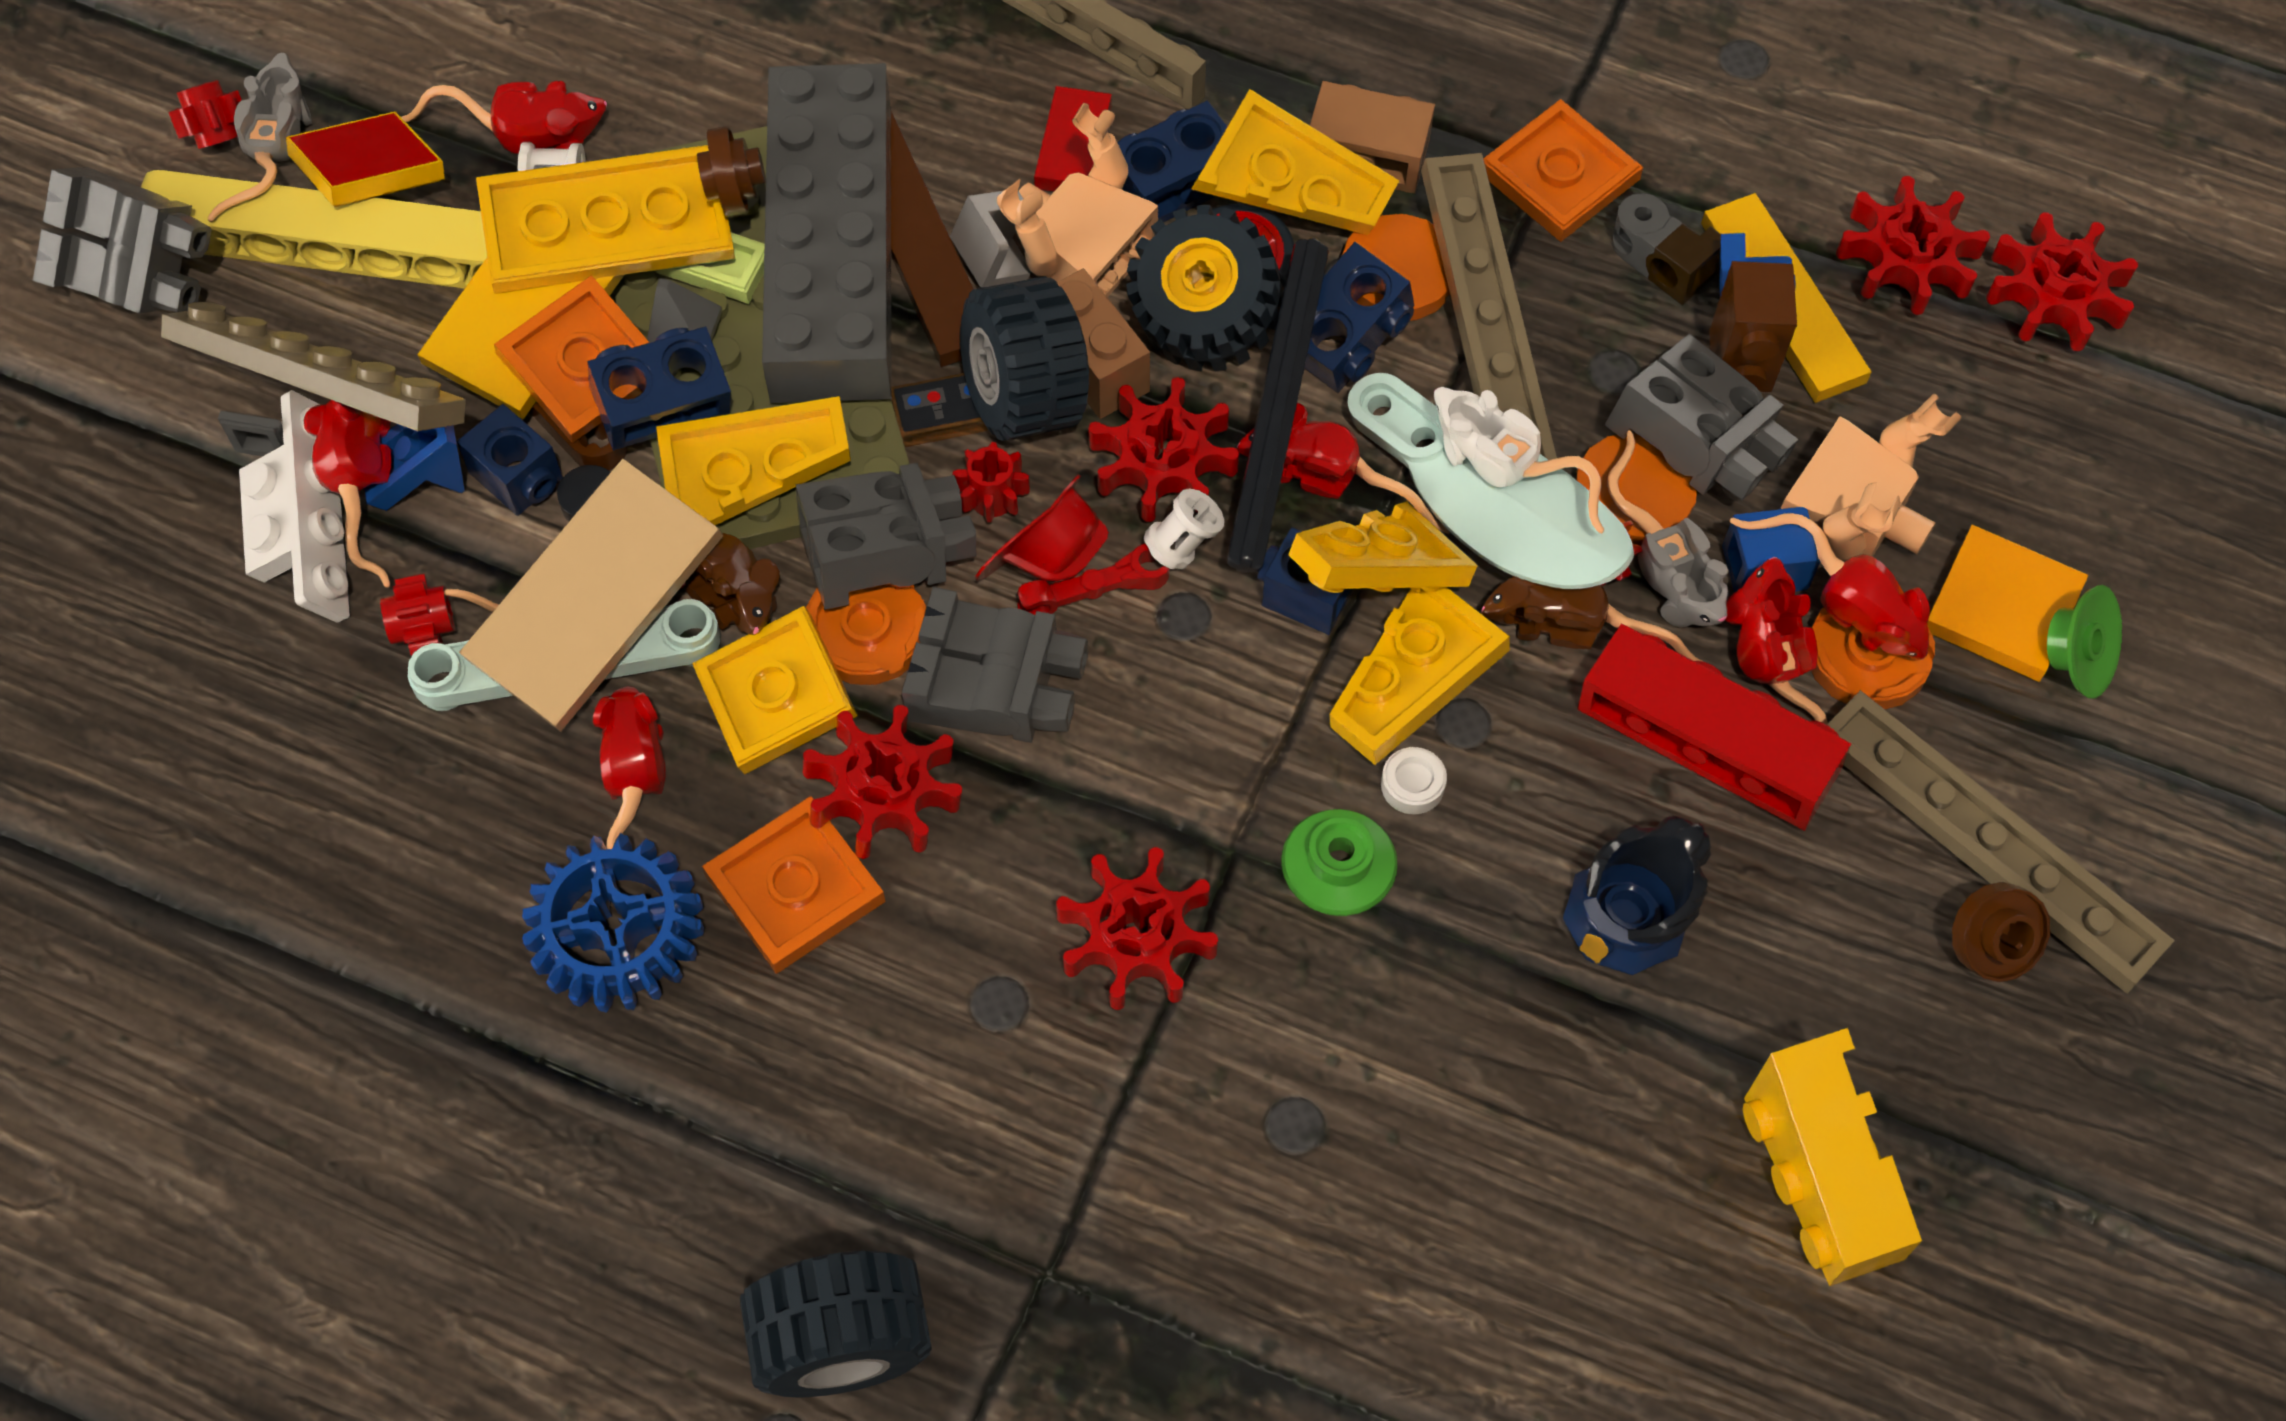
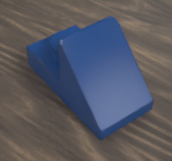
[364,424,465,511]

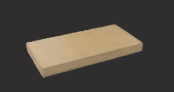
[459,458,723,732]

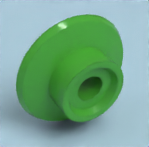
[2047,585,2122,699]
[1281,809,1398,916]

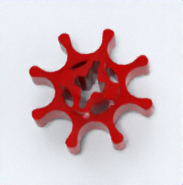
[1836,176,1990,315]
[1986,212,2138,351]
[1089,377,1239,522]
[802,705,962,859]
[1056,847,1218,1010]

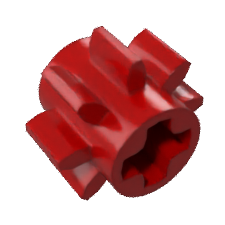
[168,80,242,149]
[952,442,1030,522]
[380,573,455,656]

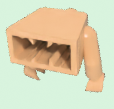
[997,103,1158,298]
[1781,394,1962,561]

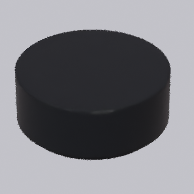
[557,465,611,521]

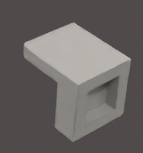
[950,191,1031,288]

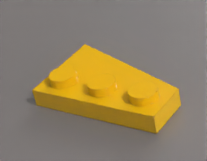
[1191,89,1400,235]
[656,396,851,525]
[1288,501,1478,593]
[1329,587,1510,765]

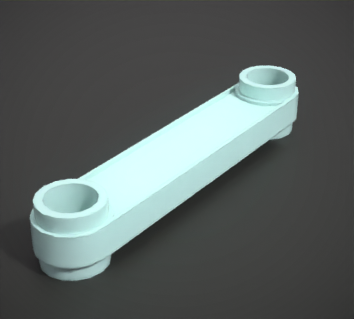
[407,599,721,711]

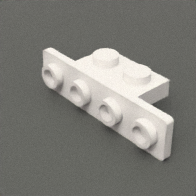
[239,390,350,623]

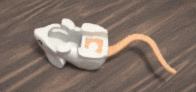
[1434,387,1604,534]

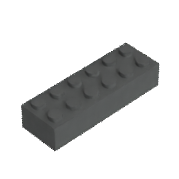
[762,63,892,403]

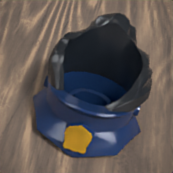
[1563,816,1711,975]

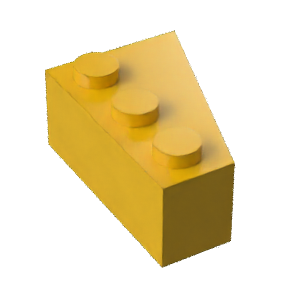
[1743,1028,1922,1286]

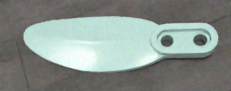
[1348,373,1634,589]

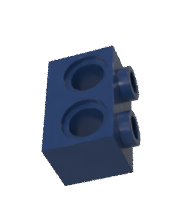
[1118,100,1227,222]
[1305,242,1415,393]
[587,326,731,451]

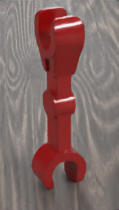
[1017,543,1170,615]

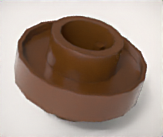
[697,126,766,218]
[1952,882,2050,982]

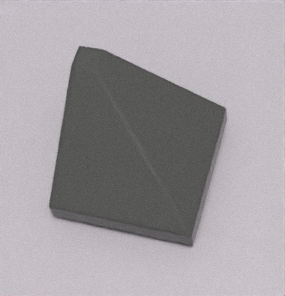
[647,278,722,342]
[218,411,284,456]

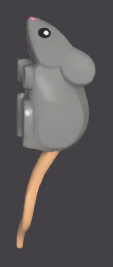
[208,53,312,222]
[1607,430,1729,628]

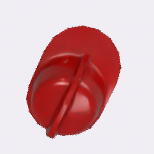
[975,474,1109,581]

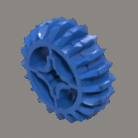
[522,833,704,1013]

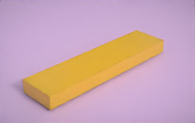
[1701,193,1872,403]

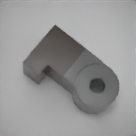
[1612,193,1721,306]

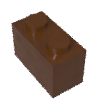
[1709,261,1797,392]

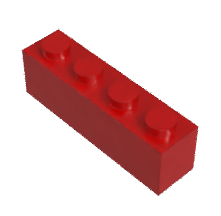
[1578,623,1852,831]

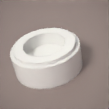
[1381,747,1447,814]

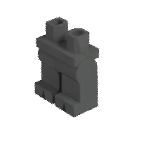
[33,167,212,314]
[1605,333,1799,501]
[795,463,976,610]
[902,587,1089,743]

